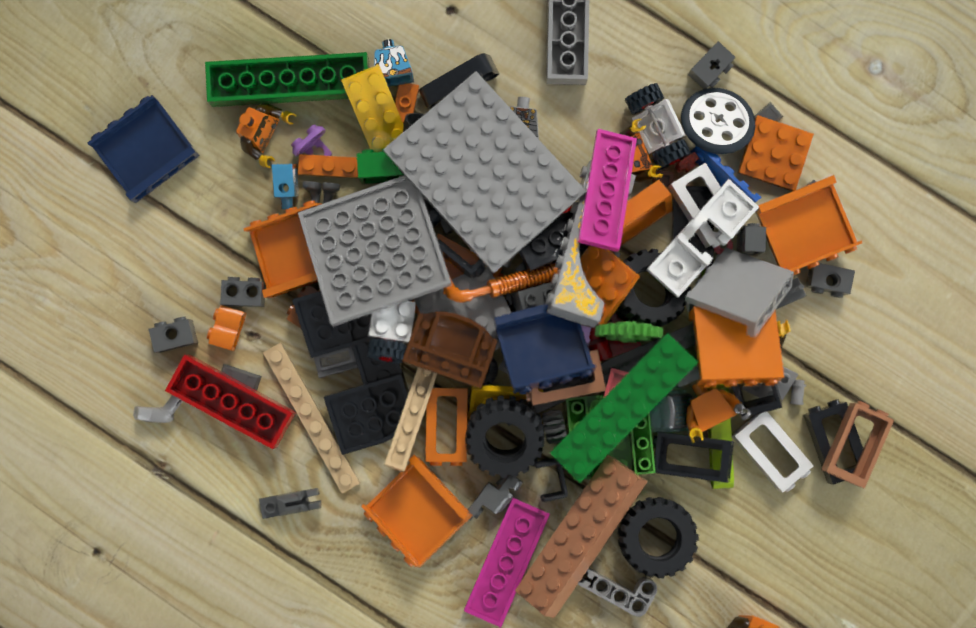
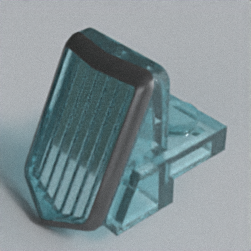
[650,390,693,432]

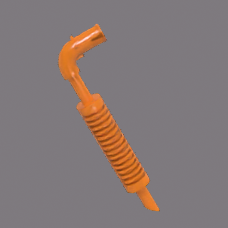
[443,262,558,303]

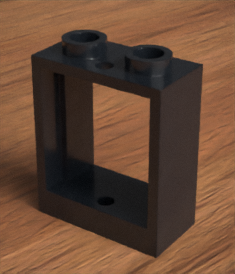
[732,384,782,417]

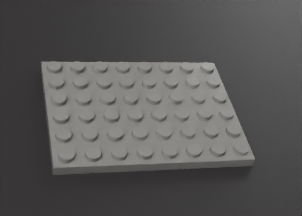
[383,71,586,274]

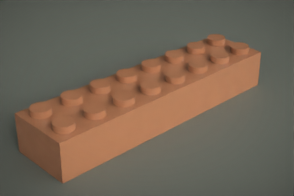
[515,455,647,618]

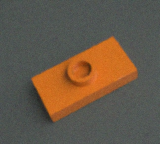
[395,83,419,124]

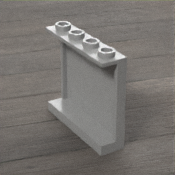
[685,248,794,338]

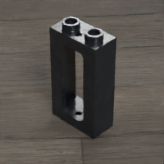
[429,208,486,280]
[803,399,863,485]
[653,432,734,483]

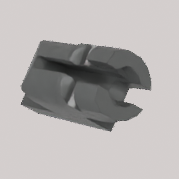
[468,475,523,521]
[259,488,322,519]

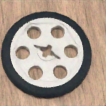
[681,88,756,154]

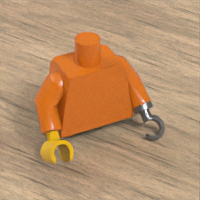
[686,384,751,443]

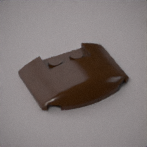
[402,311,498,388]

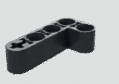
[418,53,499,109]

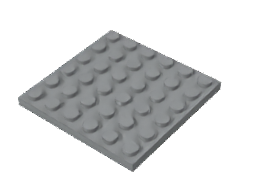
[298,175,452,326]

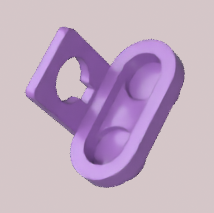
[291,124,332,157]

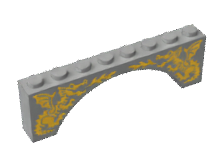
[546,160,636,328]

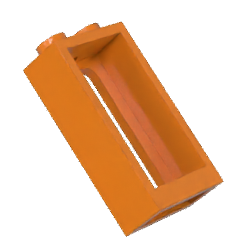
[620,180,673,246]
[426,388,468,466]

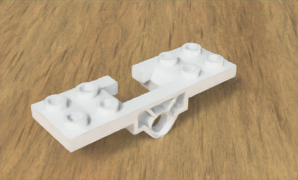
[646,179,759,298]

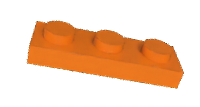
[298,154,358,178]

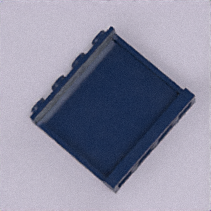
[88,95,200,203]
[494,304,596,394]

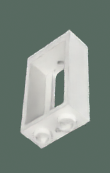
[668,163,741,249]
[732,412,813,492]

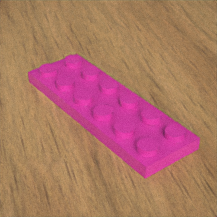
[577,129,637,252]
[464,497,550,627]

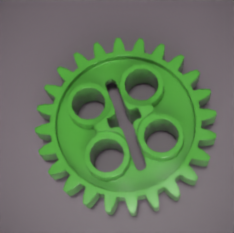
[595,321,663,343]

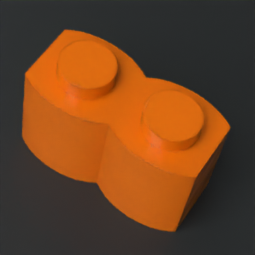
[207,305,247,351]

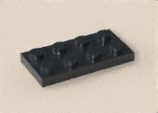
[672,186,714,267]
[519,211,589,273]

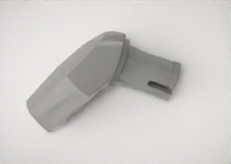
[133,395,183,423]

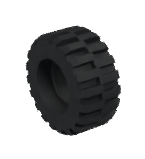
[617,249,691,327]
[465,395,544,478]
[617,497,699,579]

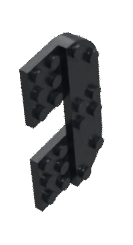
[292,291,409,455]

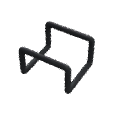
[535,458,568,502]

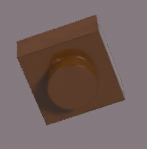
[652,170,674,193]

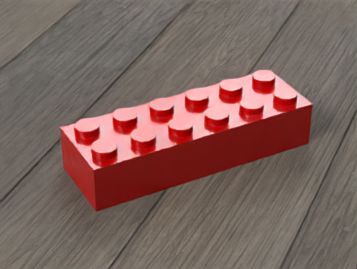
[165,355,296,449]

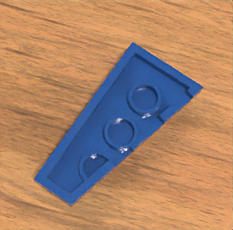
[690,146,762,203]

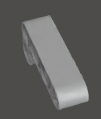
[578,568,657,617]

